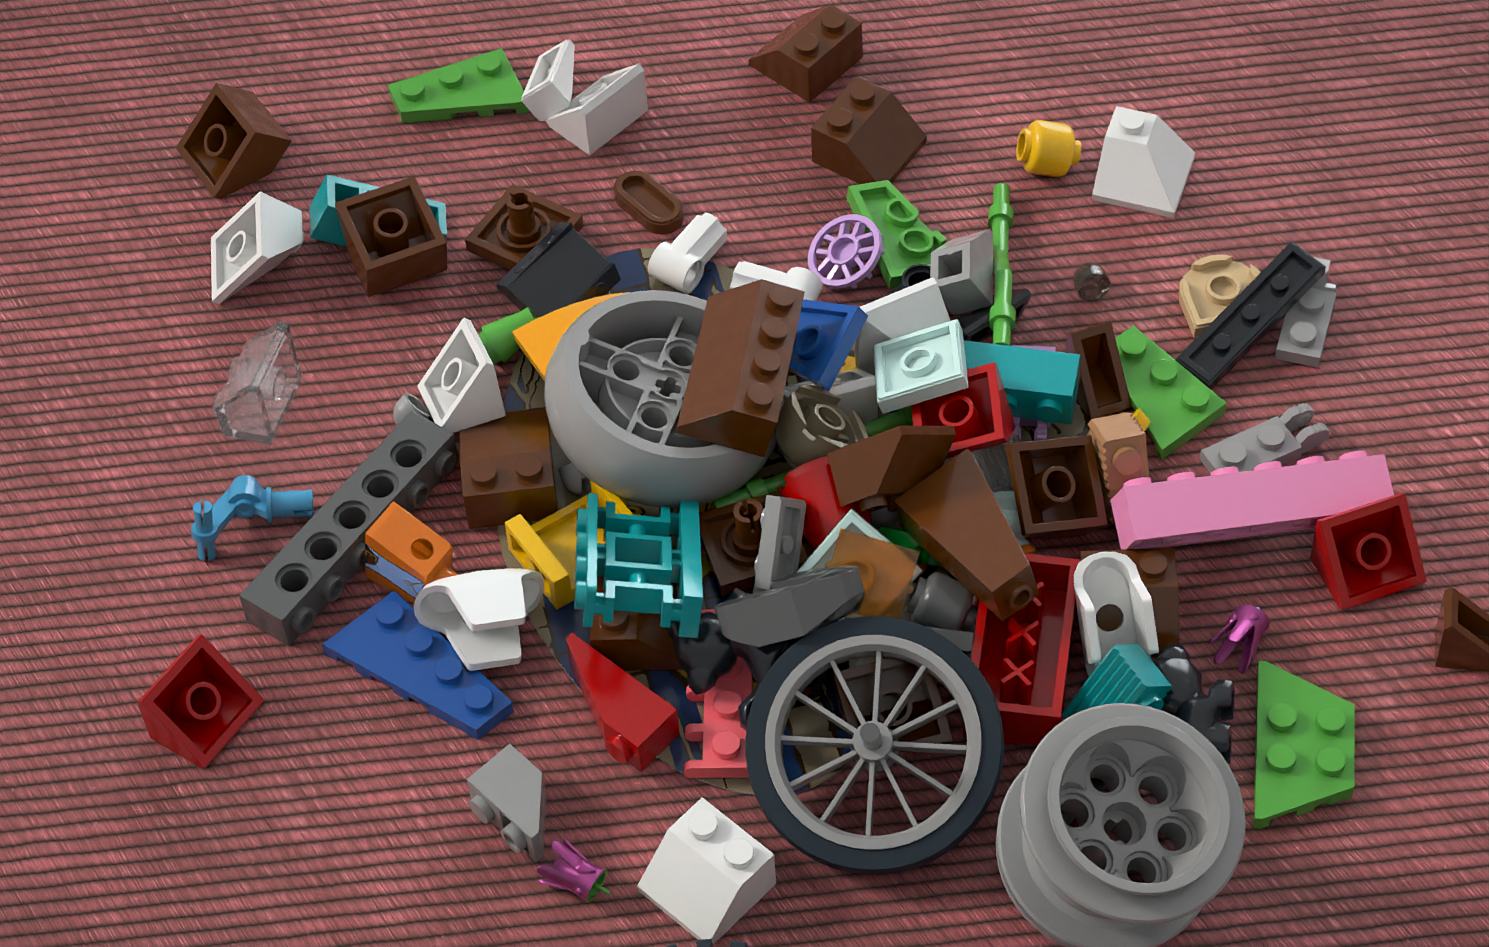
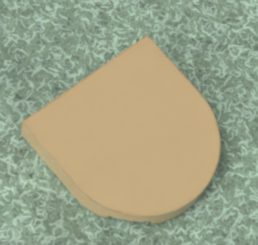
[1179,255,1261,338]

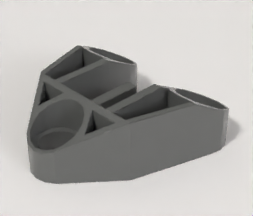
[714,565,865,647]

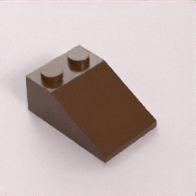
[460,407,558,529]

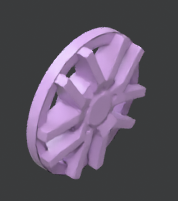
[808,214,885,290]

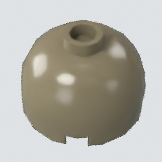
[775,384,868,468]

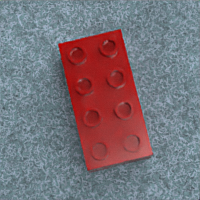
[963,553,1080,746]

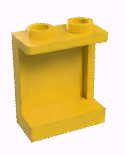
[505,480,641,610]

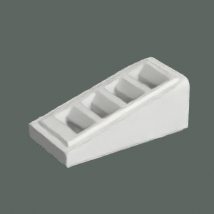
[521,39,575,121]

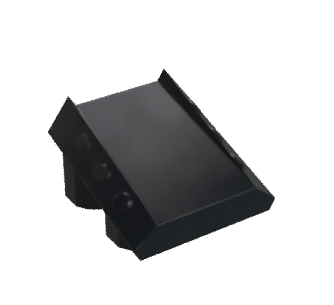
[496,222,621,318]

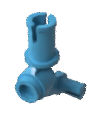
[191,475,314,561]

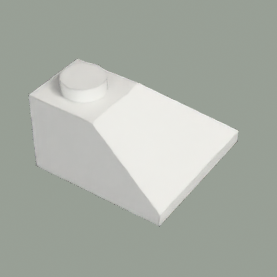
[1092,106,1195,218]
[211,191,304,304]
[855,277,950,375]

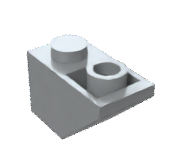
[930,229,993,315]
[467,744,547,862]

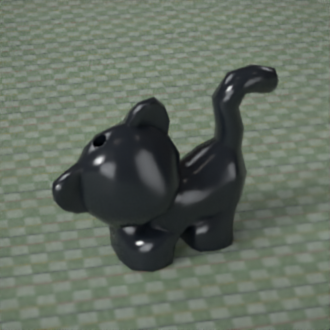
[665,588,800,731]
[1152,643,1235,763]

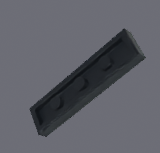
[1176,241,1326,390]

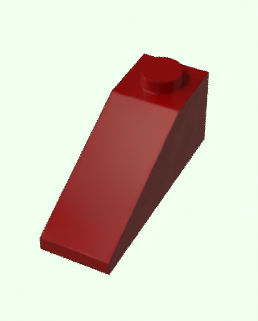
[566,633,680,772]

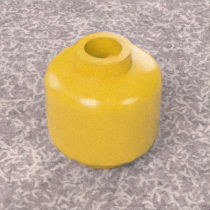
[1016,120,1081,178]

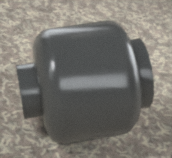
[906,572,978,632]

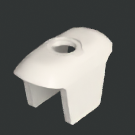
[1074,552,1159,677]
[414,568,545,671]

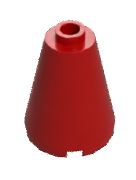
[778,456,872,551]

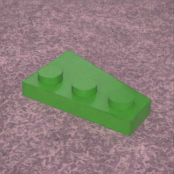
[388,48,531,123]
[846,180,947,289]
[1115,325,1227,461]

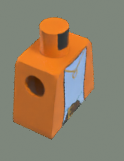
[365,501,460,603]

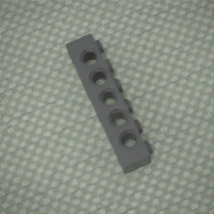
[239,410,459,646]

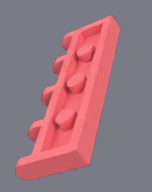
[683,609,753,778]

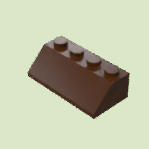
[675,279,805,457]

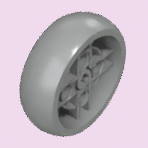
[544,290,784,508]

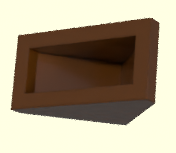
[1065,321,1132,419]
[1435,587,1489,672]

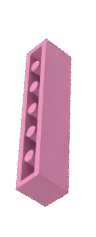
[1110,450,1394,550]

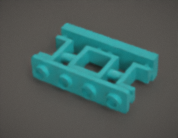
[574,493,703,638]

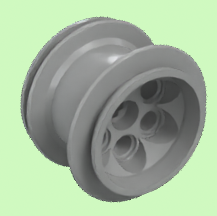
[996,703,1246,947]

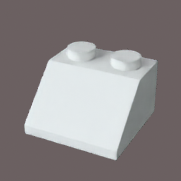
[637,797,776,945]

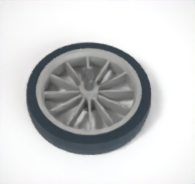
[745,616,1004,875]

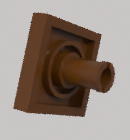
[465,184,584,270]
[699,491,808,596]

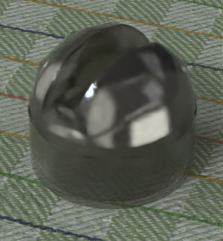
[1073,263,1111,301]

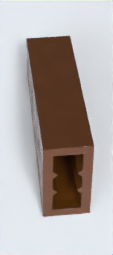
[894,449,1040,622]

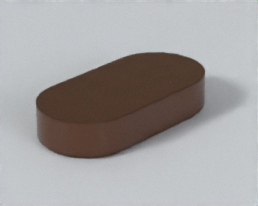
[614,171,684,235]

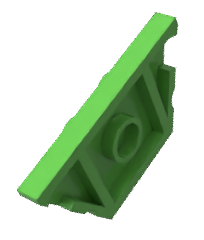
[1253,661,1355,829]

